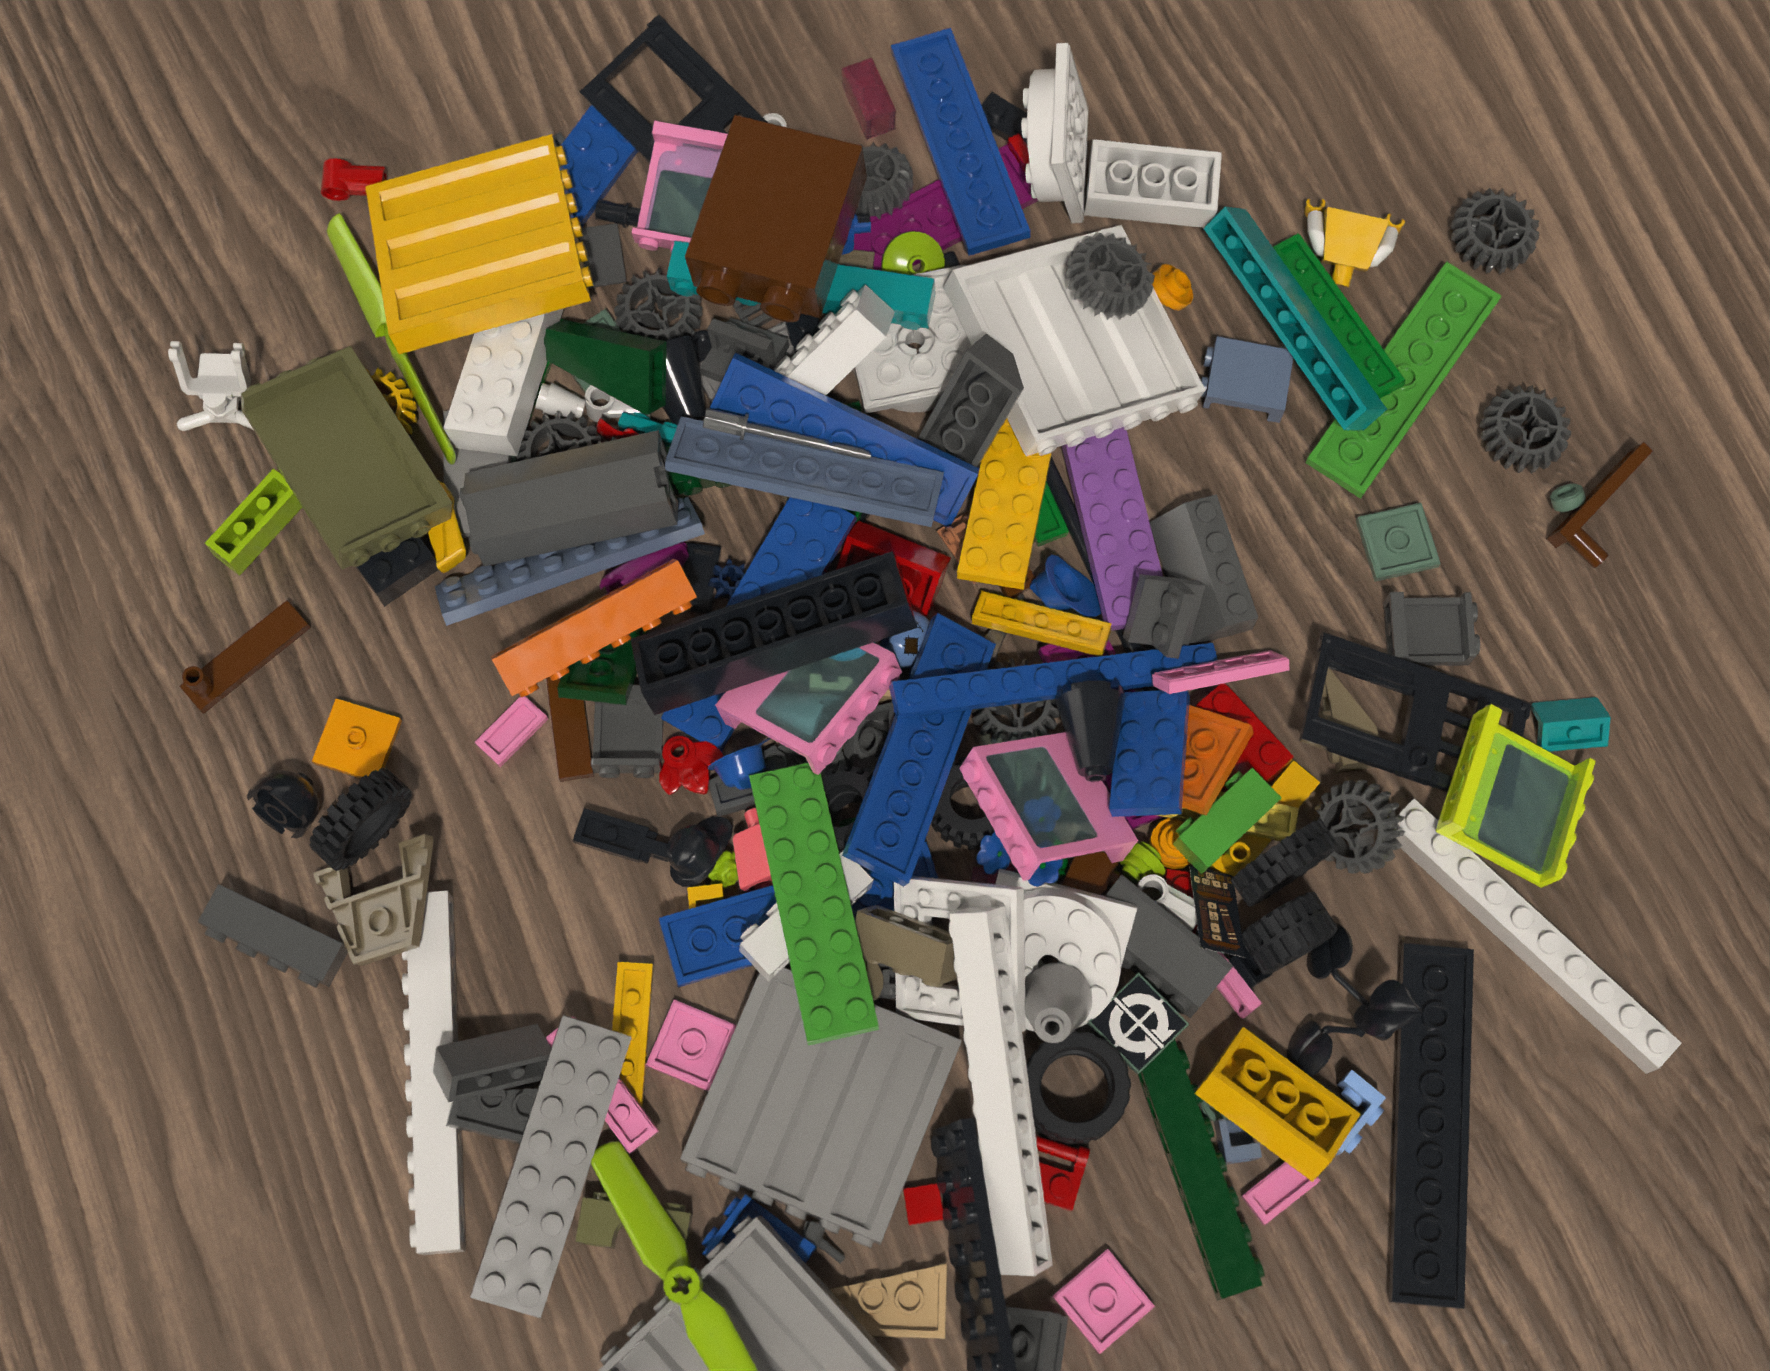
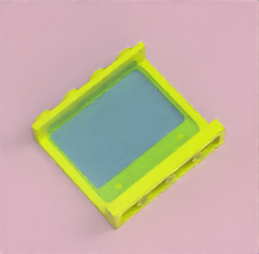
[1435,704,1596,888]

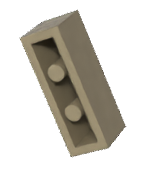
[855,905,958,987]

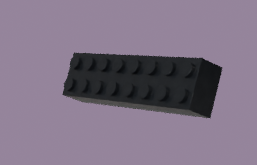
[630,551,918,715]

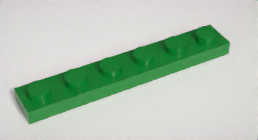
[1273,233,1405,399]

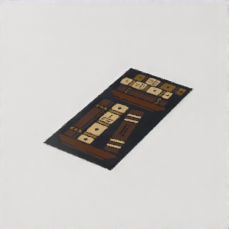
[1189,865,1245,958]

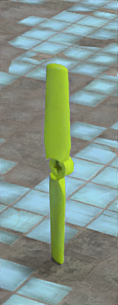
[327,213,456,465]
[591,1141,758,1371]

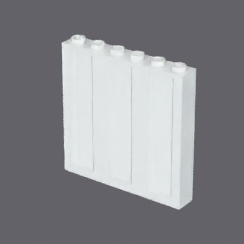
[944,225,1206,456]

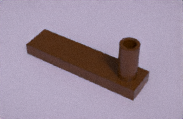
[1547,442,1653,569]
[179,600,310,714]
[546,677,594,782]

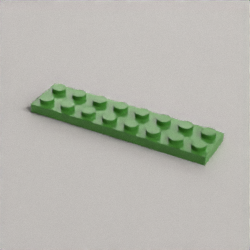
[1305,262,1502,499]
[749,763,879,1046]

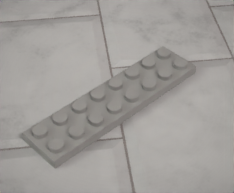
[470,1015,632,1318]

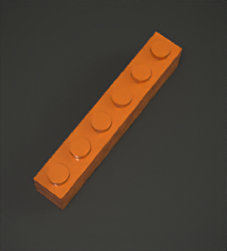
[491,559,697,697]

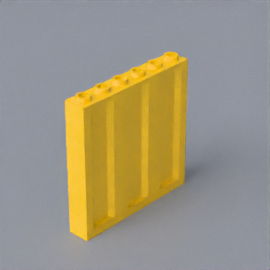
[365,134,594,354]

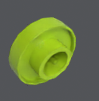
[1120,841,1166,884]

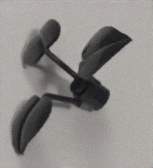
[1286,923,1422,1077]

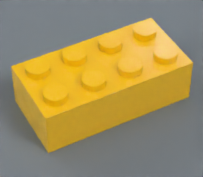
[1195,1027,1361,1182]

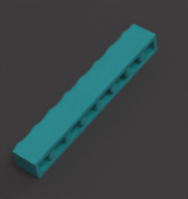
[1203,206,1387,430]
[666,241,936,330]

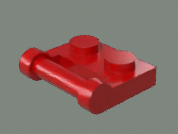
[1036,1135,1090,1212]

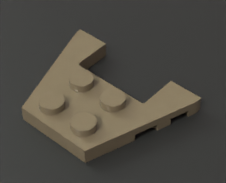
[313,834,434,966]

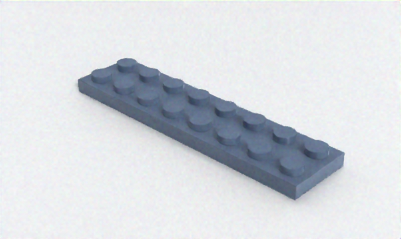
[665,416,944,527]
[435,497,705,626]

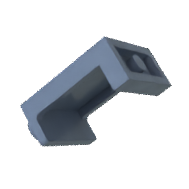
[1201,336,1293,423]

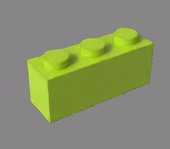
[205,468,302,576]

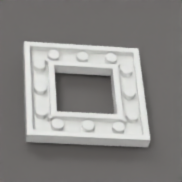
[894,876,1025,1032]

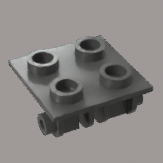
[578,223,627,288]

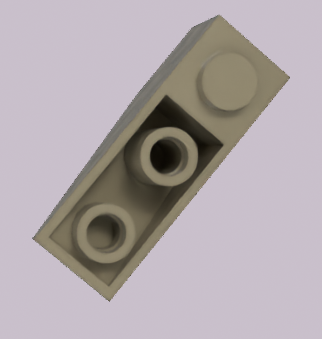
[1320,668,1379,773]

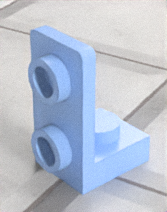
[1336,1070,1386,1156]

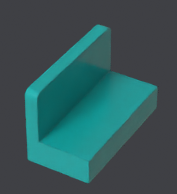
[1531,697,1611,752]

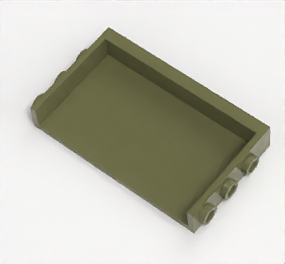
[241,346,452,570]

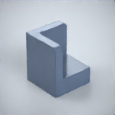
[1214,1118,1262,1165]

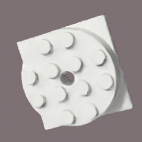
[1021,43,1089,223]
[853,265,972,414]
[995,869,1137,1038]

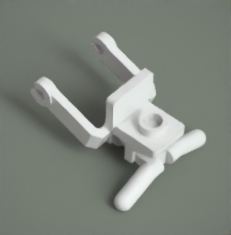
[168,341,254,431]

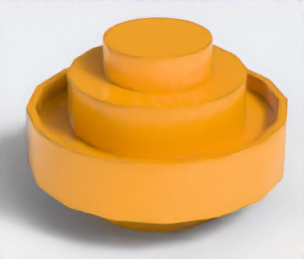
[1152,264,1193,311]
[1149,818,1191,869]

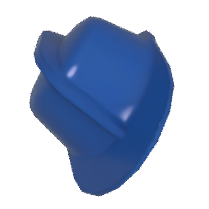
[1030,555,1101,617]
[708,738,771,790]

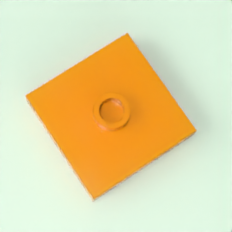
[312,698,402,778]

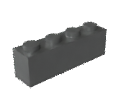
[198,884,348,988]

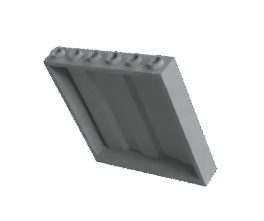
[680,968,962,1248]
[598,1215,903,1371]

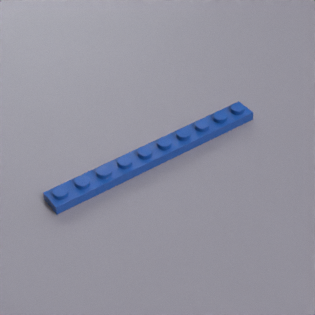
[889,643,1218,719]

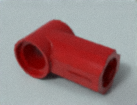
[321,158,387,201]

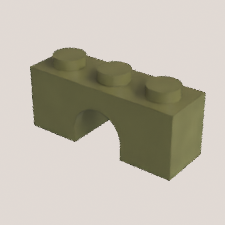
[575,1192,693,1249]

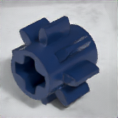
[708,559,745,602]

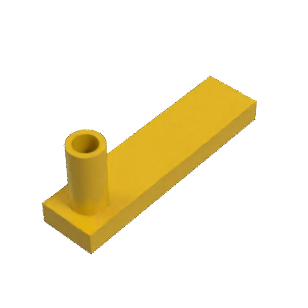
[1210,760,1320,876]

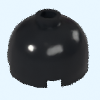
[247,770,320,838]

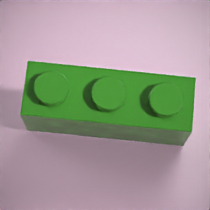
[1173,768,1281,874]

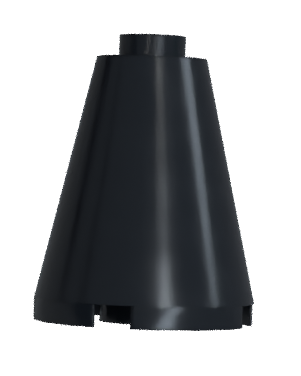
[662,336,706,426]
[1056,681,1125,782]

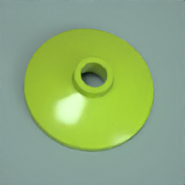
[882,231,945,275]

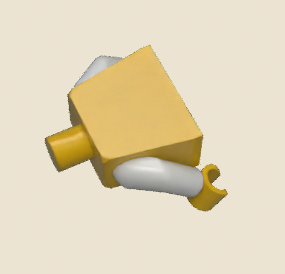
[1304,199,1405,287]

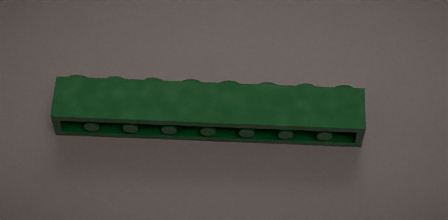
[1137,1039,1265,1301]

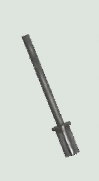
[703,408,872,459]

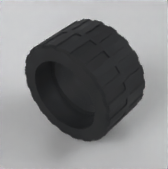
[1026,1031,1131,1145]

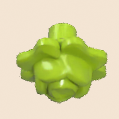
[708,851,738,889]

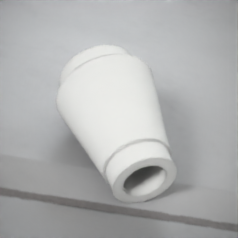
[535,383,586,419]

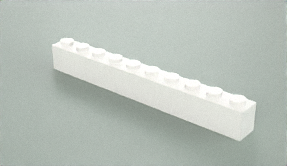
[1396,799,1682,1074]
[402,891,466,1255]
[949,906,1053,1276]

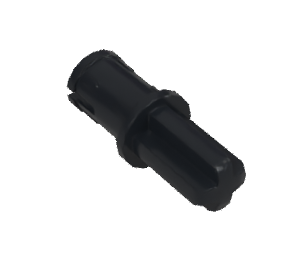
[595,199,660,230]

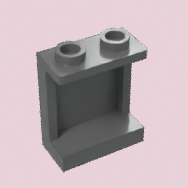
[1383,592,1481,666]
[591,685,664,778]

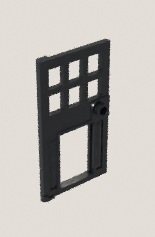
[579,15,768,213]
[1299,632,1531,812]

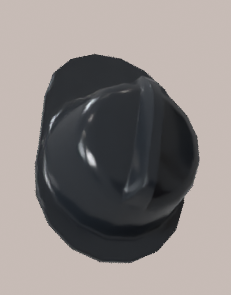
[666,817,733,887]

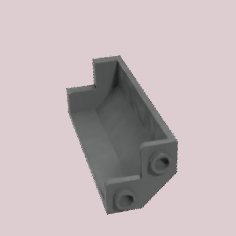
[460,430,678,566]

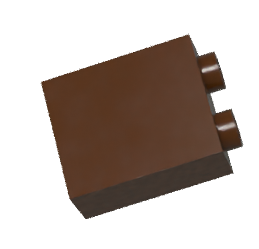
[685,115,867,322]

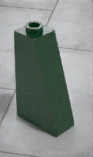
[544,320,666,415]

